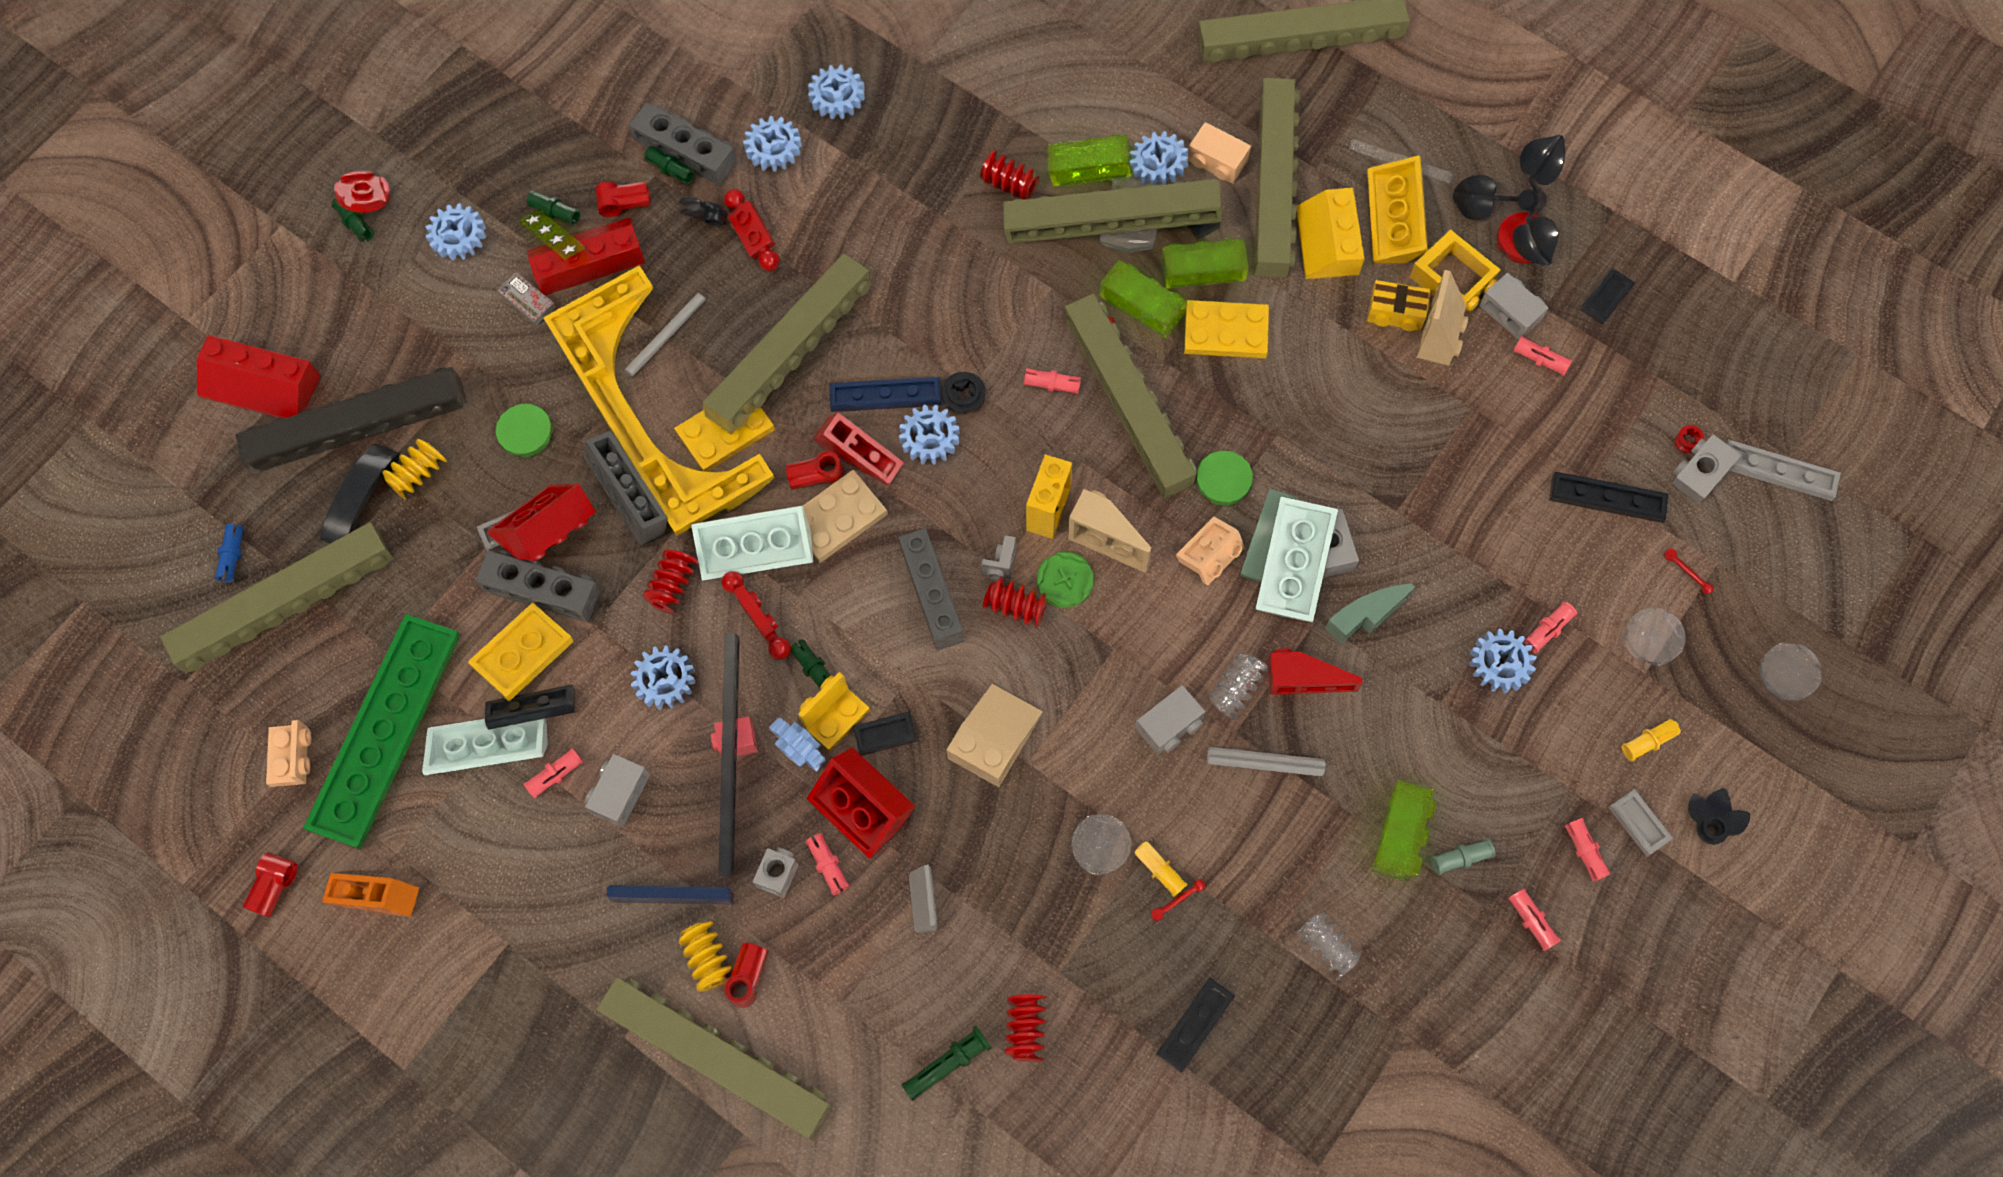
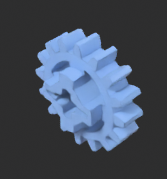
[808,65,865,119]
[743,116,802,172]
[1130,131,1188,185]
[426,204,486,261]
[899,405,960,465]
[1469,629,1536,694]
[630,645,696,710]
[769,717,826,772]

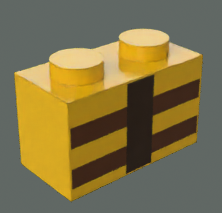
[1367,280,1430,331]

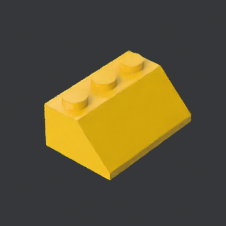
[1296,188,1365,279]

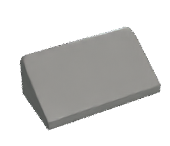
[909,865,938,933]

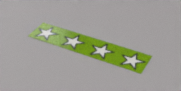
[519,210,586,260]

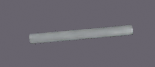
[624,293,706,377]

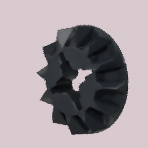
[942,372,986,414]

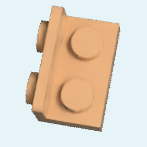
[1176,517,1245,585]
[266,720,311,787]

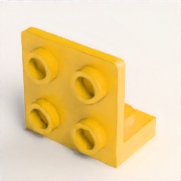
[798,672,870,753]

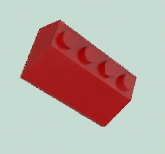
[528,217,646,296]
[197,335,321,423]

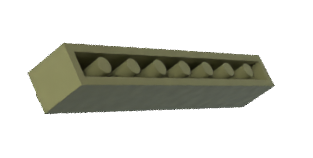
[1197,0,1410,63]
[1254,78,1299,278]
[1003,179,1222,244]
[703,253,870,434]
[1064,294,1197,499]
[160,522,394,673]
[596,977,832,1140]

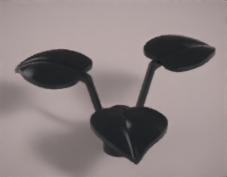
[1452,135,1565,265]

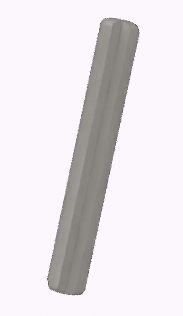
[1207,747,1326,776]

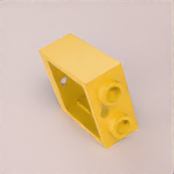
[1410,229,1501,312]
[1026,454,1072,539]

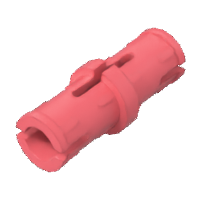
[1514,336,1573,376]
[1024,368,1081,394]
[1523,601,1577,654]
[523,748,584,799]
[1565,818,1611,882]
[805,833,850,895]
[1508,888,1561,951]

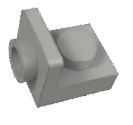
[981,535,1017,580]

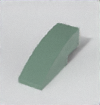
[1240,489,1297,583]
[1325,583,1415,645]

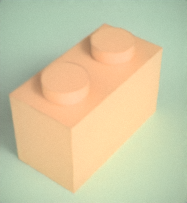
[1188,122,1251,184]

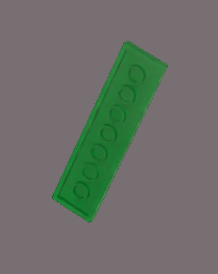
[303,614,461,850]

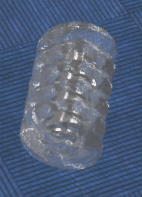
[1209,653,1269,720]
[1294,911,1362,981]

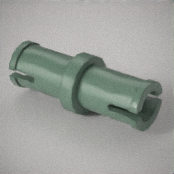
[1430,839,1495,875]

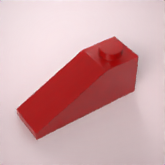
[813,412,904,485]
[1267,648,1363,695]

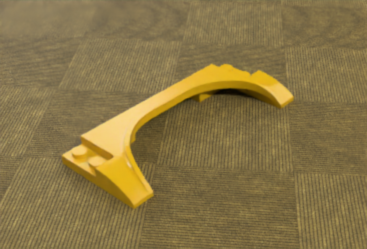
[543,265,774,536]

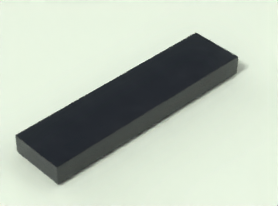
[1549,471,1669,523]

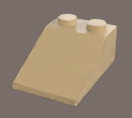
[1417,270,1468,365]
[1068,489,1151,573]
[946,684,1043,787]

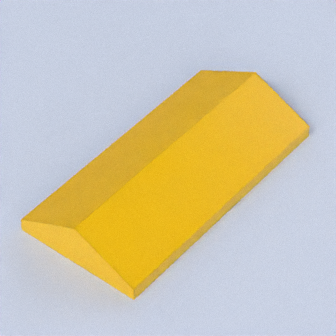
[1368,155,1428,264]

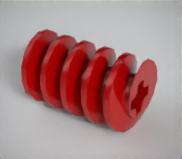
[980,150,1039,200]
[642,549,699,614]
[982,576,1047,629]
[1004,994,1047,1062]

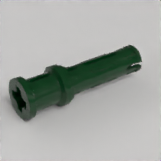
[901,1025,992,1101]

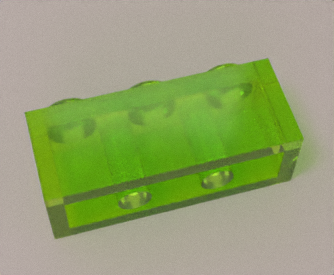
[1048,134,1132,187]
[1161,238,1249,289]
[1099,260,1186,338]
[1372,780,1436,882]

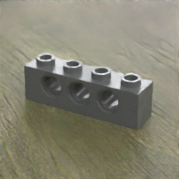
[629,102,737,186]
[584,430,668,545]
[899,528,964,651]
[475,550,601,623]

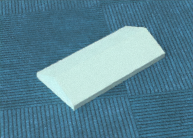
[1255,497,1338,622]
[691,505,813,580]
[422,718,548,775]

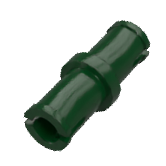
[644,146,695,185]
[526,190,581,226]
[331,198,374,242]
[791,639,831,690]

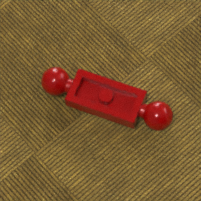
[724,189,780,271]
[721,571,791,660]

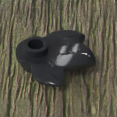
[679,197,728,225]
[1688,788,1750,845]

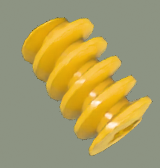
[382,439,447,500]
[679,921,732,992]

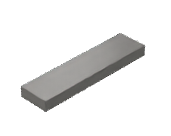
[1726,439,1841,501]

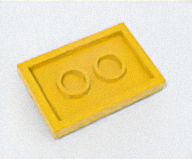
[1184,300,1269,358]
[674,407,775,472]
[468,602,574,701]

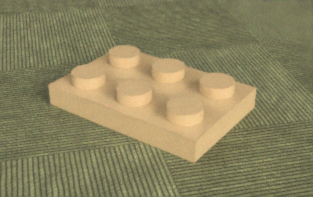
[803,470,888,563]

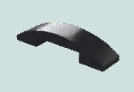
[320,443,401,544]

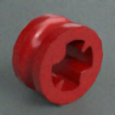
[1675,425,1704,454]

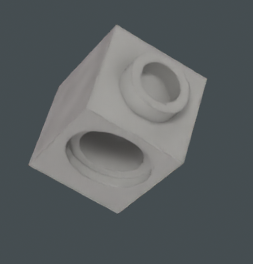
[753,847,799,898]

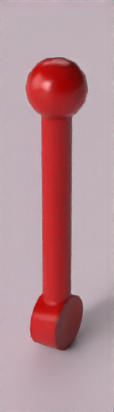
[1664,548,1714,594]
[1151,879,1206,921]

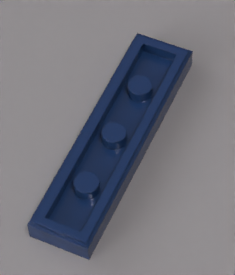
[829,377,941,412]
[606,885,734,905]

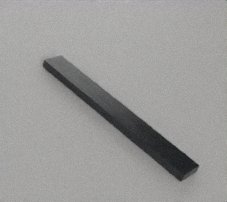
[718,633,740,877]

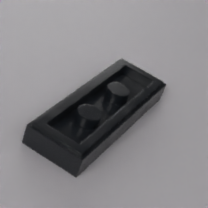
[485,685,575,730]
[1156,977,1235,1073]

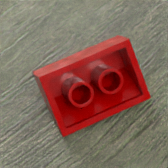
[487,484,596,561]
[806,747,916,859]

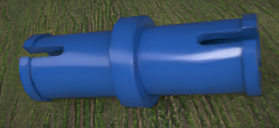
[214,524,244,583]

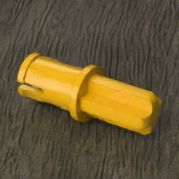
[1621,719,1681,761]
[1135,841,1188,897]

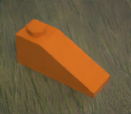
[322,873,419,917]

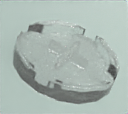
[1624,607,1686,666]
[1759,642,1822,701]
[1071,814,1132,875]

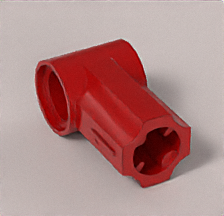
[595,182,651,218]
[785,451,844,490]
[242,852,298,918]
[724,942,769,1008]

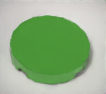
[496,404,553,457]
[1196,451,1253,506]
[1037,552,1094,608]

